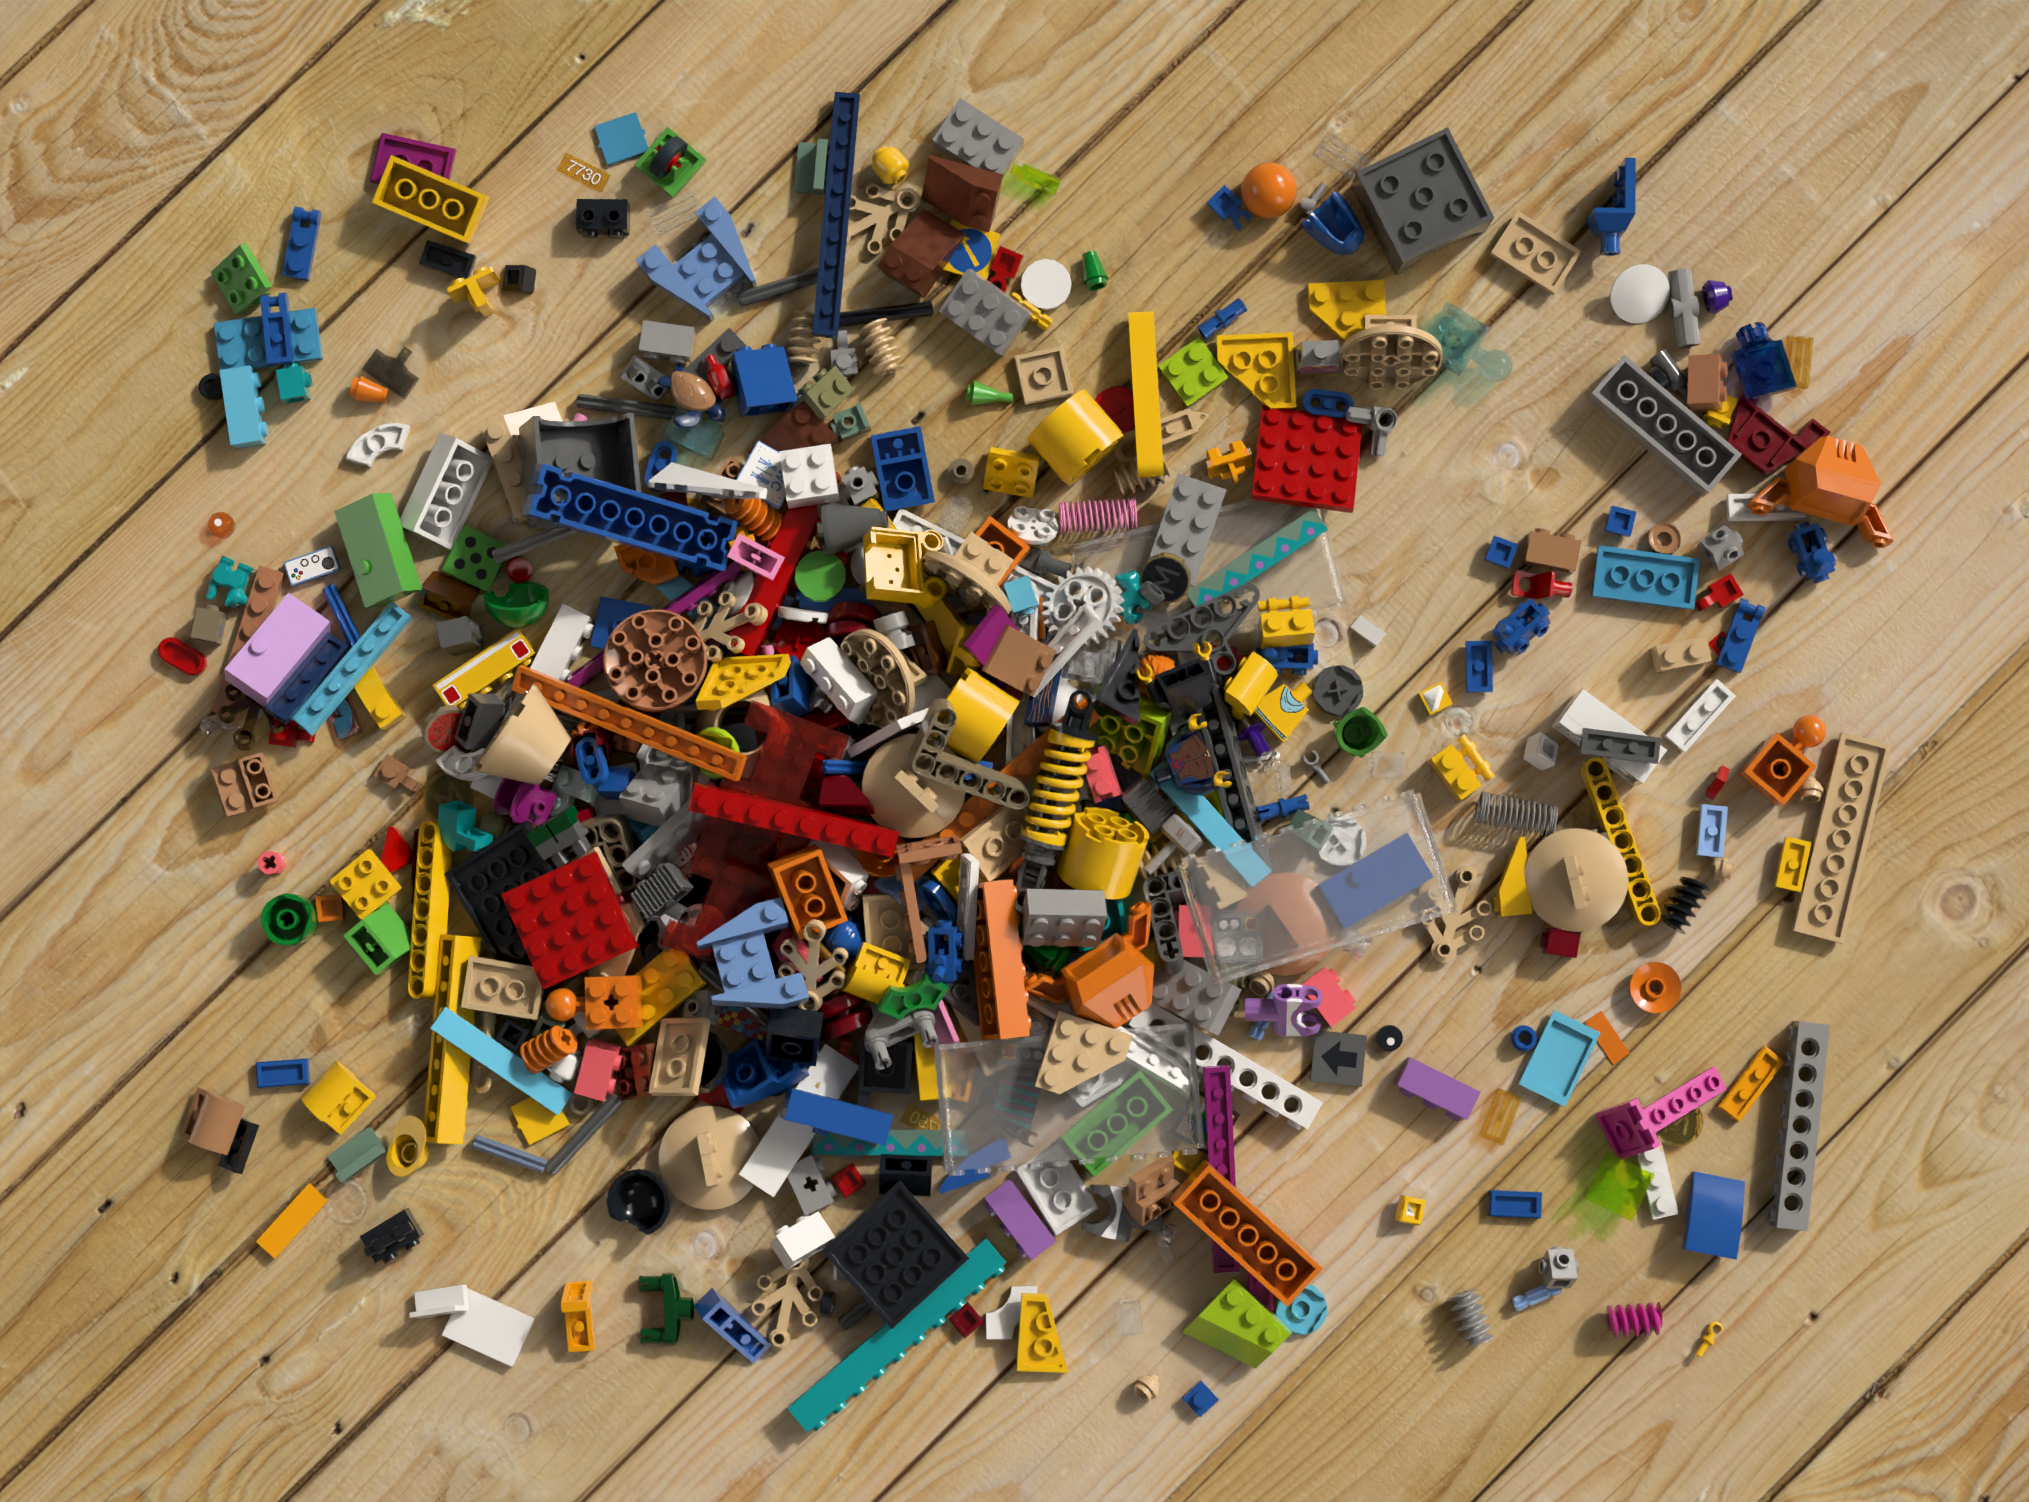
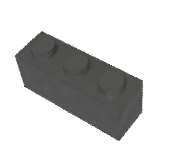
[435,616,486,656]

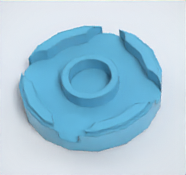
[1275,1284,1327,1335]

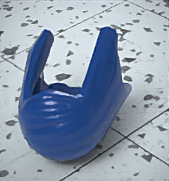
[1301,191,1364,255]
[821,911,865,960]

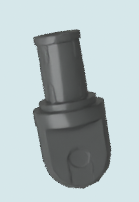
[1019,546,1072,579]

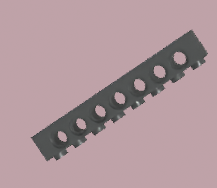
[1197,673,1272,870]

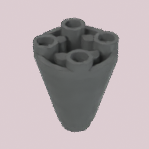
[817,503,889,556]

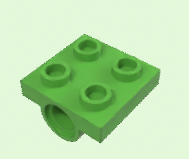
[211,243,272,315]

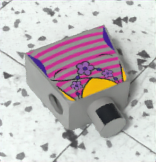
[1293,340,1342,374]

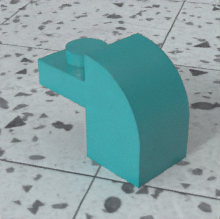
[438,800,493,852]

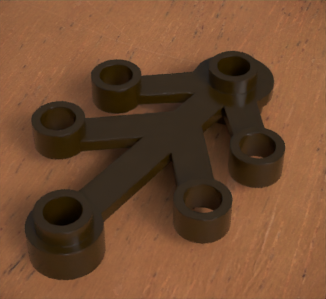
[218,684,285,751]

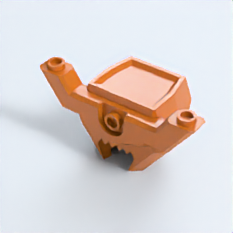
[1745,436,1894,548]
[1024,901,1154,1029]

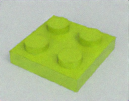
[1158,337,1229,408]

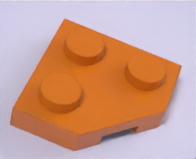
[614,544,680,586]

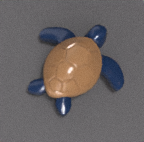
[657,363,726,428]

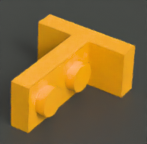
[561,1281,595,1352]

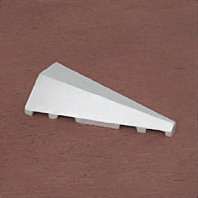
[647,462,767,499]

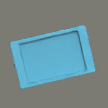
[1518,1010,1600,1107]

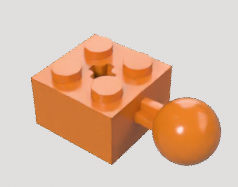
[1738,715,1826,807]
[545,975,643,1030]

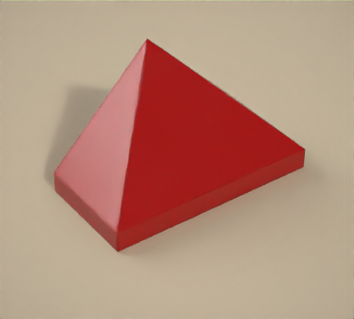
[381,826,413,875]

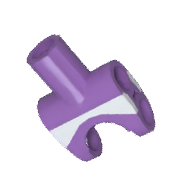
[1245,984,1322,1036]

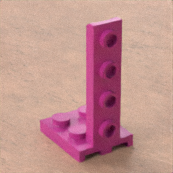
[1595,1066,1727,1160]

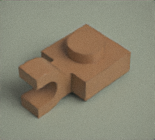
[374,754,422,792]

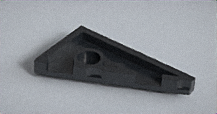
[1096,628,1140,726]

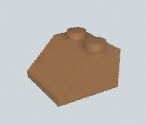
[982,624,1057,697]

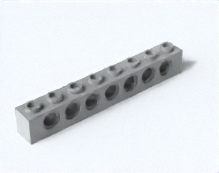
[1768,1021,1830,1231]

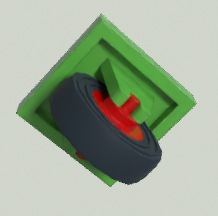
[635,127,706,199]

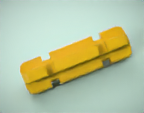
[1010,292,1052,331]

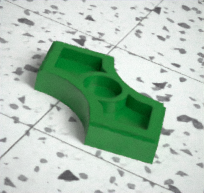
[876,974,948,1021]

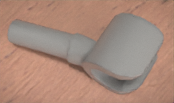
[1299,182,1326,214]
[1304,750,1330,784]

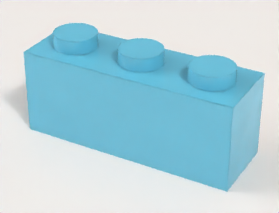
[219,365,269,449]

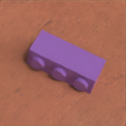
[1395,1057,1481,1122]
[984,1178,1056,1260]

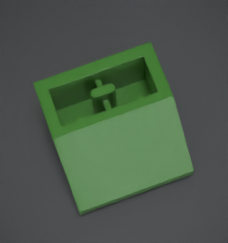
[343,903,412,976]

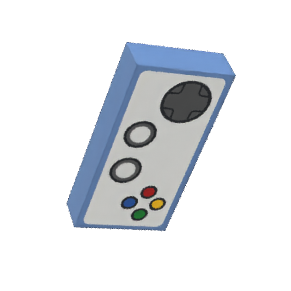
[283,545,341,587]

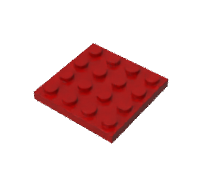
[1251,405,1362,513]
[501,851,639,989]

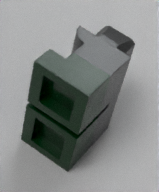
[526,805,591,868]

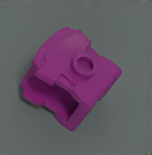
[493,778,558,826]

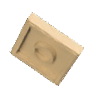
[1014,345,1074,406]

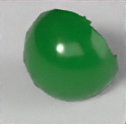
[483,581,549,629]

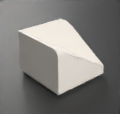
[1523,732,1558,770]

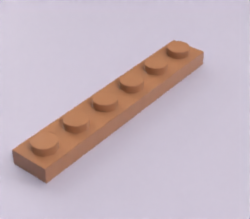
[212,566,285,720]

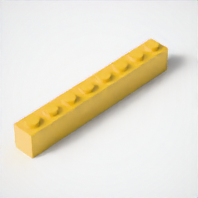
[424,934,481,1144]

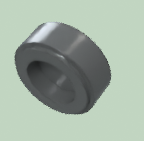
[1139,581,1165,606]

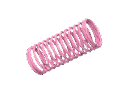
[1059,497,1137,535]

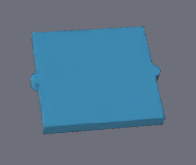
[594,112,648,166]

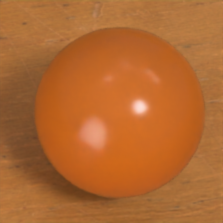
[1241,162,1297,219]

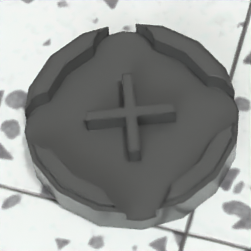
[1312,665,1363,716]

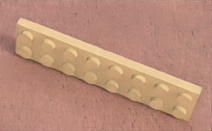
[1792,732,1892,944]

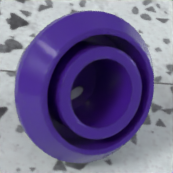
[1702,280,1733,314]

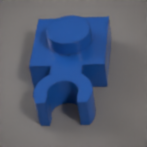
[1206,185,1252,231]

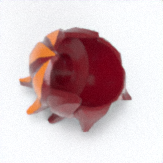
[569,720,616,760]

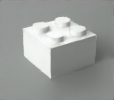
[779,444,840,509]

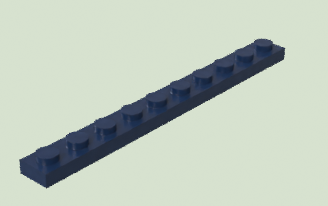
[812,92,860,339]

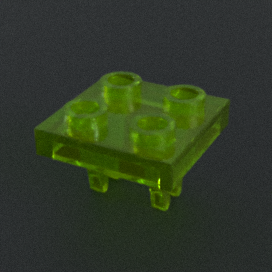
[1585,1151,1655,1221]

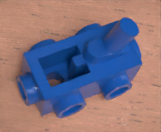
[1788,521,1836,584]
[1492,598,1550,656]
[1256,643,1318,675]
[925,920,964,985]

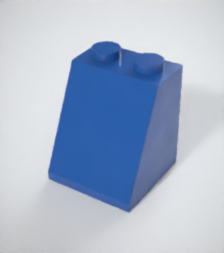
[730,344,797,417]

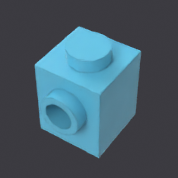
[1004,575,1039,617]

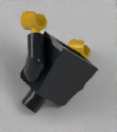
[1135,640,1217,720]

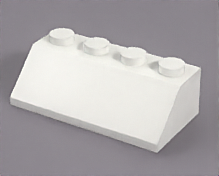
[400,433,493,550]

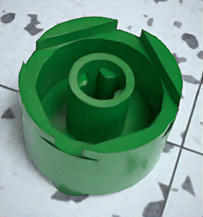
[261,893,318,946]

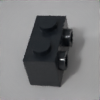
[576,199,630,239]
[879,1154,933,1197]

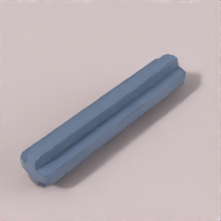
[472,1135,547,1173]

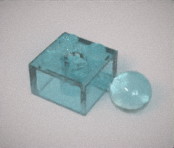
[1427,301,1513,382]

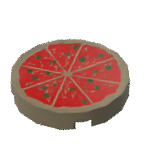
[422,705,464,753]

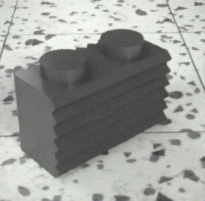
[454,693,505,750]
[1118,776,1177,837]
[630,862,693,921]

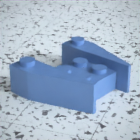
[636,197,757,321]
[697,897,809,1009]

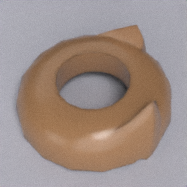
[1648,523,1681,554]

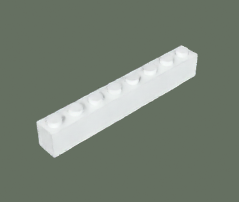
[470,604,594,799]

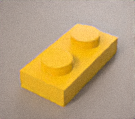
[1774,836,1811,892]

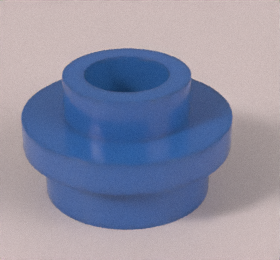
[1511,1025,1537,1051]

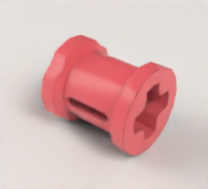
[258,851,286,875]

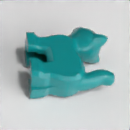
[205,555,254,609]
[1115,570,1155,625]

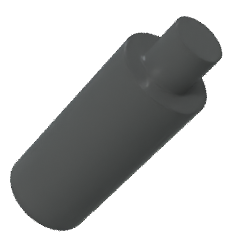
[1650,349,1688,397]

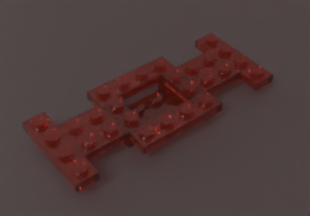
[660,700,850,963]

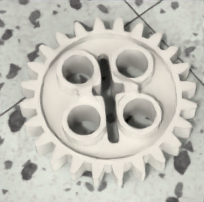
[1042,566,1124,647]

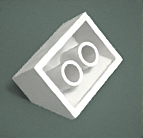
[800,637,878,725]

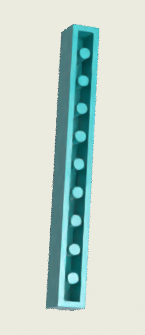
[787,1237,1006,1433]

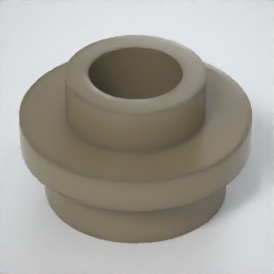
[948,458,974,484]

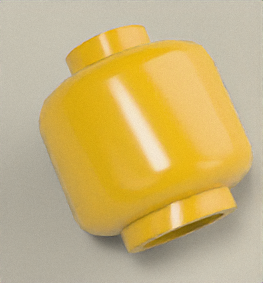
[871,146,909,184]

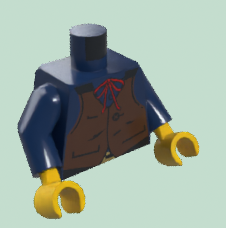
[1153,714,1232,796]

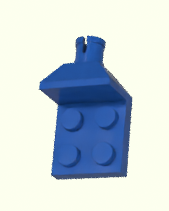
[1586,158,1636,256]

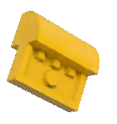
[1223,651,1278,720]
[841,942,911,1004]
[301,1059,376,1135]

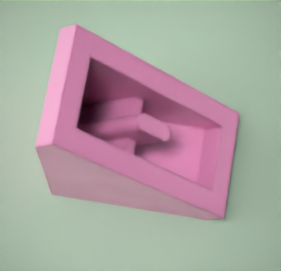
[727,534,785,581]

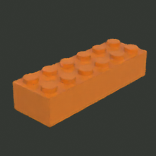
[973,879,1031,1040]
[1170,1159,1323,1307]

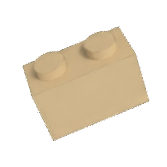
[1651,636,1711,673]

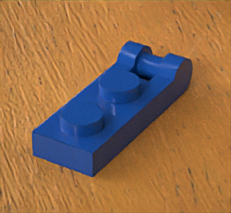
[282,206,321,281]
[260,292,294,366]
[1715,598,1766,673]

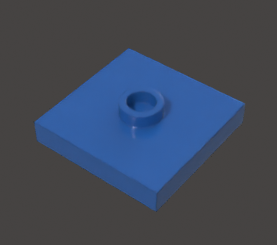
[591,596,652,649]

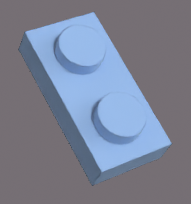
[1696,804,1728,858]

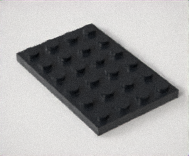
[445,821,567,994]

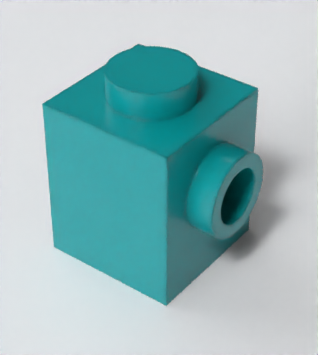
[276,363,313,404]

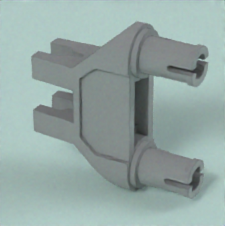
[864,1001,939,1070]

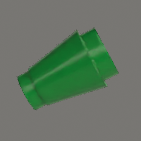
[1082,251,1108,291]

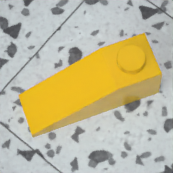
[354,666,407,731]
[1492,837,1533,917]

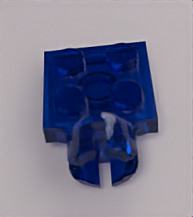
[1731,322,1797,401]

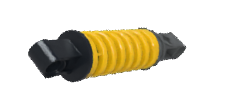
[1015,688,1098,912]

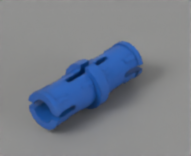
[1197,298,1248,340]
[1256,794,1310,822]

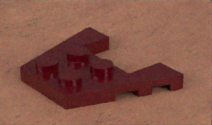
[1726,371,1830,476]

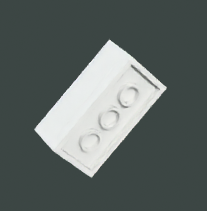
[1551,689,1667,786]

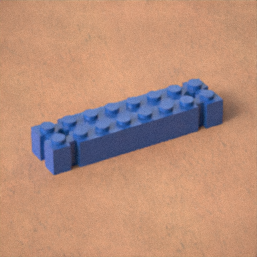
[522,463,738,572]

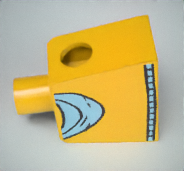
[1253,682,1312,744]

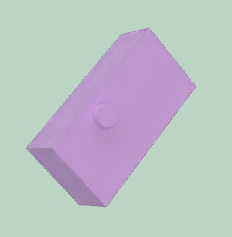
[225,593,330,707]

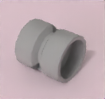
[873,610,915,650]

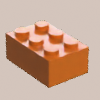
[767,844,848,941]

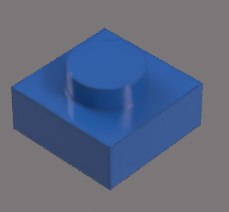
[1604,506,1637,538]
[1484,535,1518,569]
[1182,1380,1219,1417]

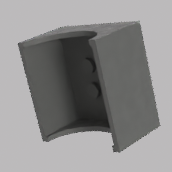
[1350,127,1495,275]
[519,413,641,529]

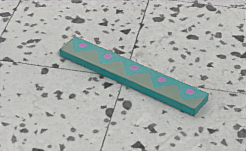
[1185,508,1328,614]
[813,1129,968,1156]

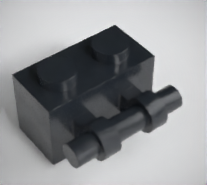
[360,1208,424,1264]

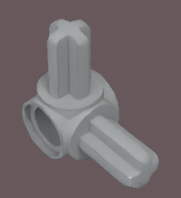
[1346,406,1397,457]

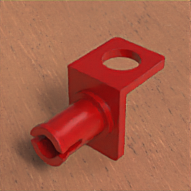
[1511,570,1573,600]

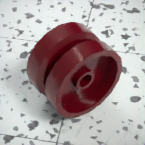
[823,601,883,647]
[817,992,873,1043]

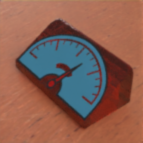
[330,693,363,741]

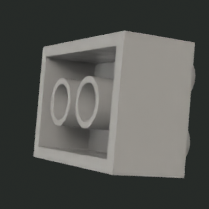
[932,98,1024,177]
[939,269,1034,356]
[619,750,711,827]
[1020,889,1107,948]
[1152,952,1242,1036]

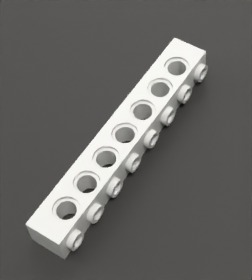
[1128,1003,1323,1131]

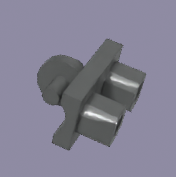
[619,355,667,400]

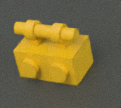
[1257,595,1315,649]
[1428,734,1495,802]

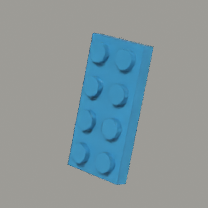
[214,308,323,370]
[1591,545,1700,610]

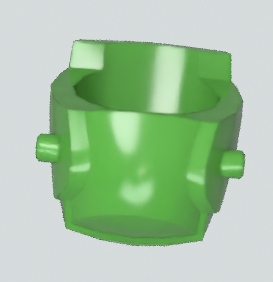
[1333,707,1388,758]

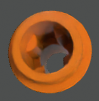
[349,376,388,404]

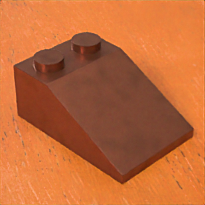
[921,155,1004,232]
[877,208,965,299]
[748,400,839,455]

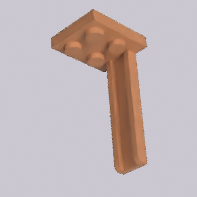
[895,835,962,963]

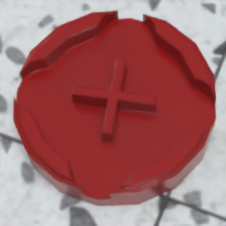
[1095,386,1135,434]
[773,620,824,661]

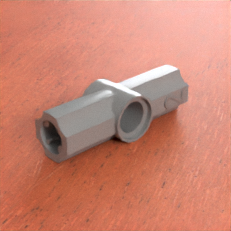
[1668,268,1700,348]

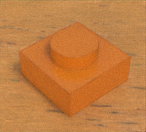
[316,894,345,922]

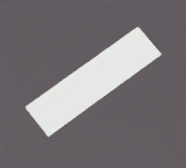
[739,1044,859,1197]

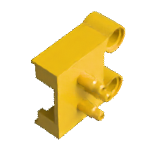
[863,527,947,608]

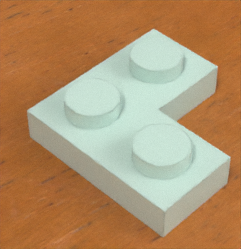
[549,764,598,816]

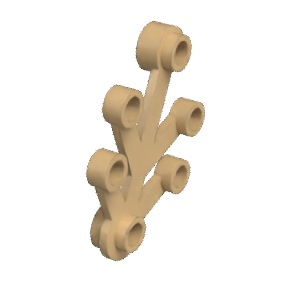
[847,183,920,256]
[694,591,768,663]
[1419,866,1492,963]
[778,919,848,1011]
[751,1258,824,1349]

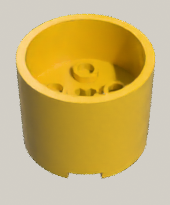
[1027,389,1125,486]
[931,666,1020,764]
[1057,807,1149,899]

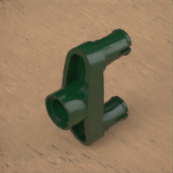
[639,1273,694,1346]

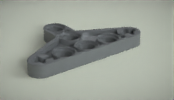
[1143,583,1260,676]

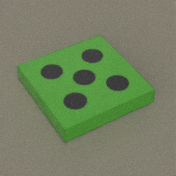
[442,524,506,592]

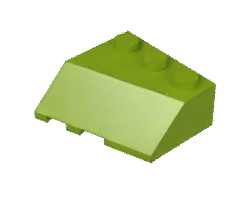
[1088,680,1172,780]
[1182,1276,1292,1369]

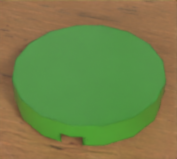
[795,551,846,602]

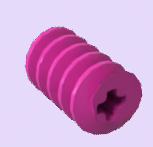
[1606,1302,1662,1338]

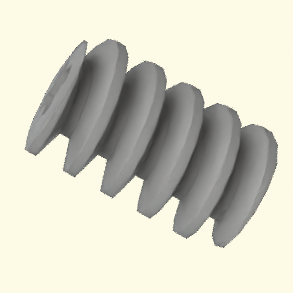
[1447,1289,1494,1347]

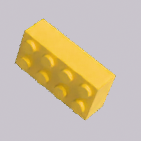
[372,155,490,244]

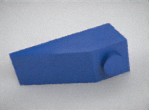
[694,1288,771,1364]

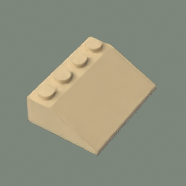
[480,402,562,523]

